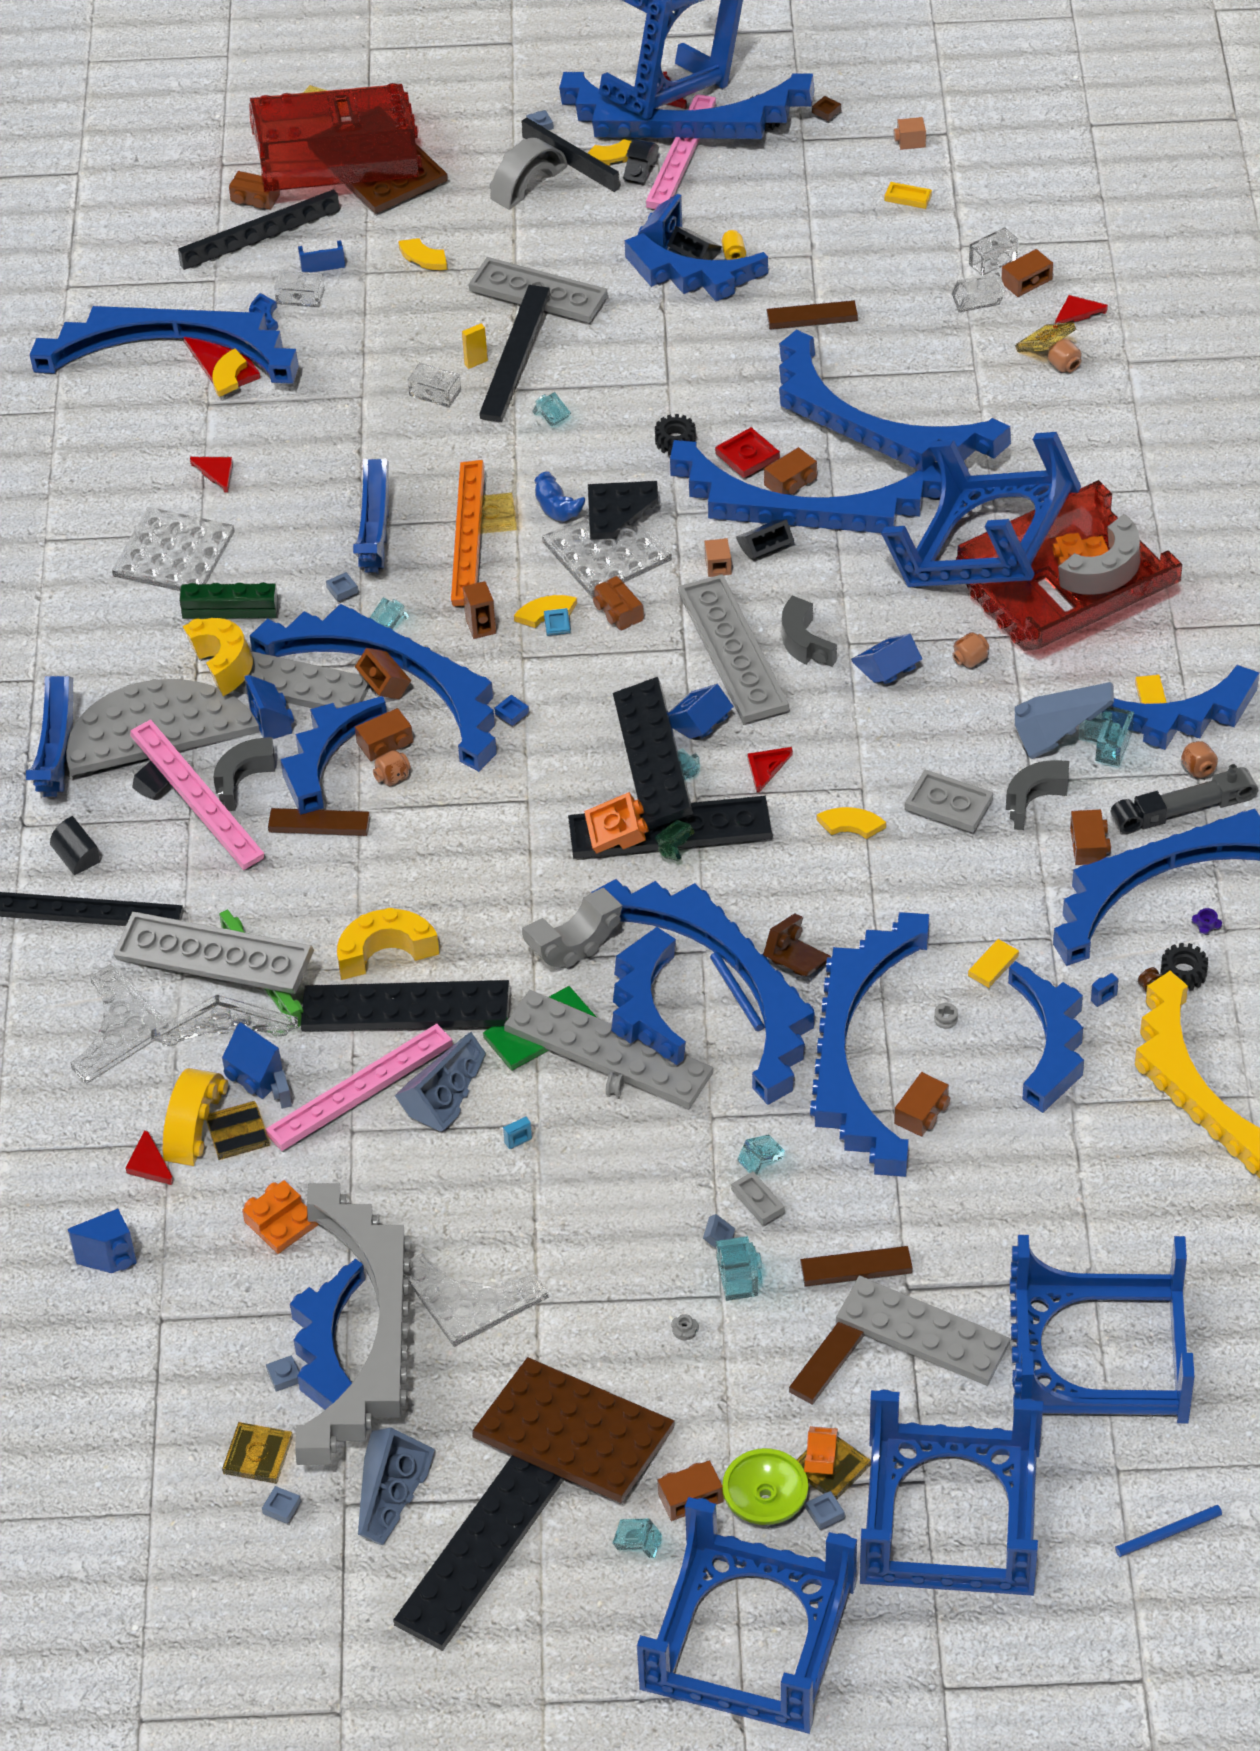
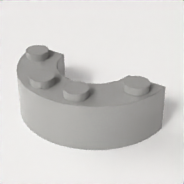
[490,138,567,210]
[1058,514,1140,594]
[522,887,622,967]

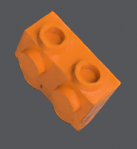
[1052,533,1109,565]
[584,792,649,854]
[242,1180,319,1254]

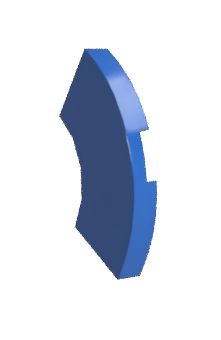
[249,293,278,331]

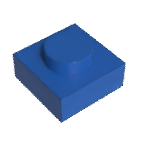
[494,695,529,726]
[1091,973,1119,1007]

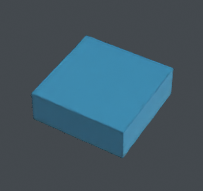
[544,608,570,636]
[503,1116,532,1149]

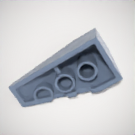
[1015,682,1114,759]
[358,1428,435,1545]

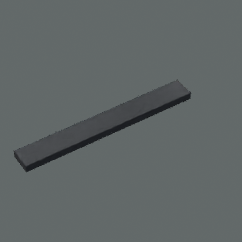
[479,285,550,422]
[0,892,184,926]

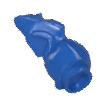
[534,471,586,522]

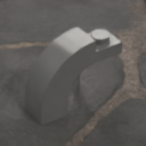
[782,595,837,667]
[213,737,275,811]
[1006,760,1070,830]

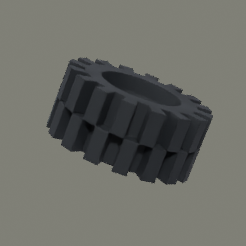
[655,414,696,455]
[1160,943,1208,991]

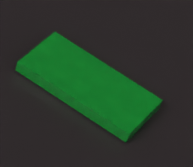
[483,986,597,1071]

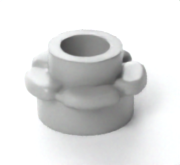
[671,1314,698,1341]

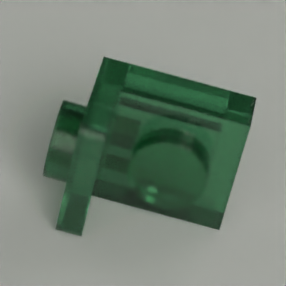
[655,820,695,862]

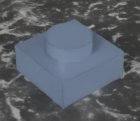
[526,110,554,130]
[326,572,358,602]
[271,1070,292,1109]
[703,1214,735,1253]
[266,1355,299,1392]
[262,1486,301,1524]
[806,1491,845,1530]

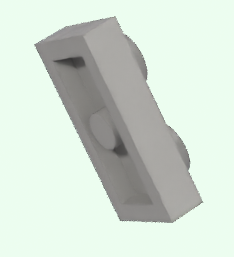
[731,1171,785,1225]

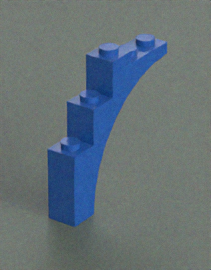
[624,233,768,301]
[353,459,389,573]
[1102,665,1259,750]
[26,676,73,797]
[280,696,387,815]
[611,927,686,1065]
[1008,961,1084,1113]
[290,1258,365,1410]

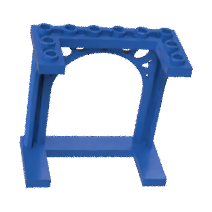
[599,0,743,119]
[881,432,1081,587]
[1010,1235,1195,1424]
[860,1389,1043,1596]
[637,1497,857,1734]

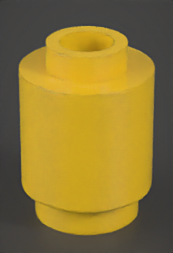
[721,230,746,260]

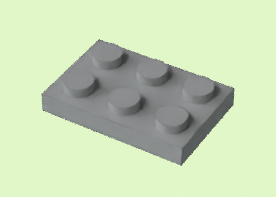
[905,769,993,833]

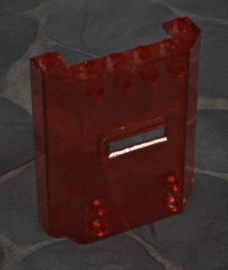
[249,83,422,192]
[956,480,1183,651]

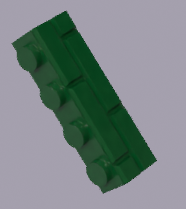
[179,582,278,619]

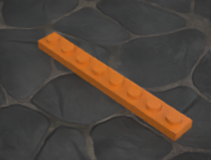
[451,460,485,607]

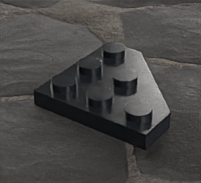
[588,481,658,540]

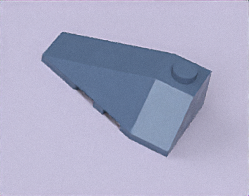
[395,1032,486,1132]

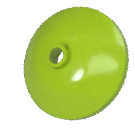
[722,1448,808,1525]

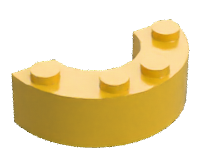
[182,618,253,696]
[337,908,440,980]
[163,1068,228,1166]

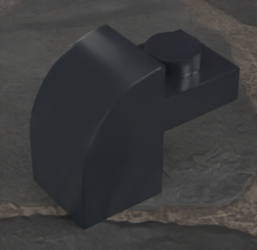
[623,139,659,184]

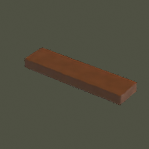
[767,300,858,329]
[268,808,370,836]
[800,1246,913,1287]
[789,1322,865,1405]

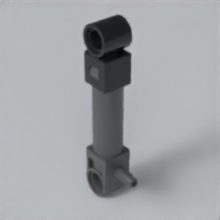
[1110,764,1259,834]

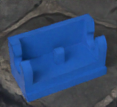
[298,240,345,274]

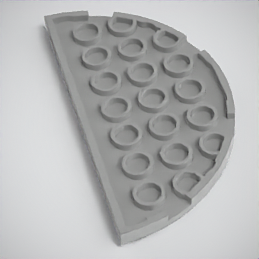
[66,679,259,776]

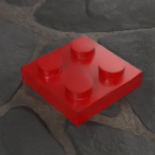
[715,427,780,478]

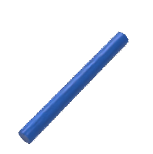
[710,952,764,1031]
[1115,1505,1222,1557]

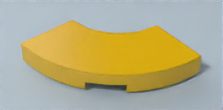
[588,139,632,166]
[398,238,447,270]
[212,348,247,397]
[514,595,577,628]
[816,807,886,839]

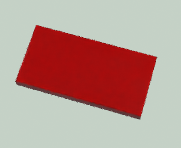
[183,337,261,387]

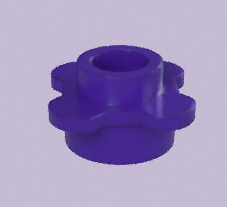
[1192,908,1222,934]

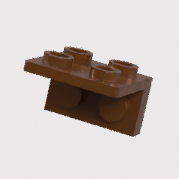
[763,913,831,976]

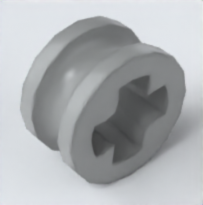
[934,1003,958,1029]
[606,1072,624,1097]

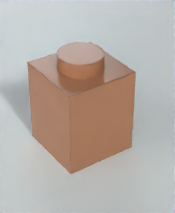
[894,117,926,150]
[704,538,732,577]

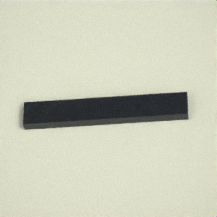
[521,117,620,192]

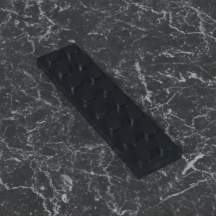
[613,677,694,830]
[568,795,772,859]
[300,980,510,1031]
[393,1455,565,1651]

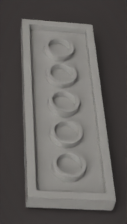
[469,257,608,323]
[233,651,370,709]
[836,1276,1010,1386]

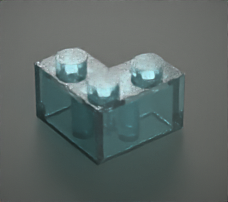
[1078,706,1134,767]
[716,1236,762,1301]

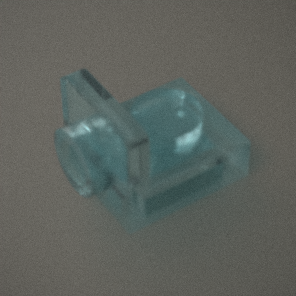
[532,392,571,427]
[370,597,409,629]
[678,748,700,780]
[738,1134,785,1175]
[612,1519,662,1558]

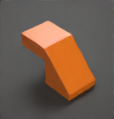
[804,1426,838,1474]

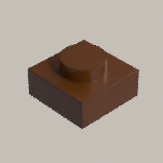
[812,96,841,121]

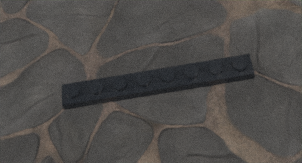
[178,189,340,270]

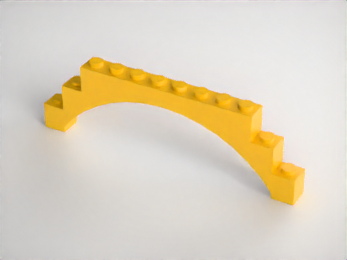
[1135,971,1260,1178]

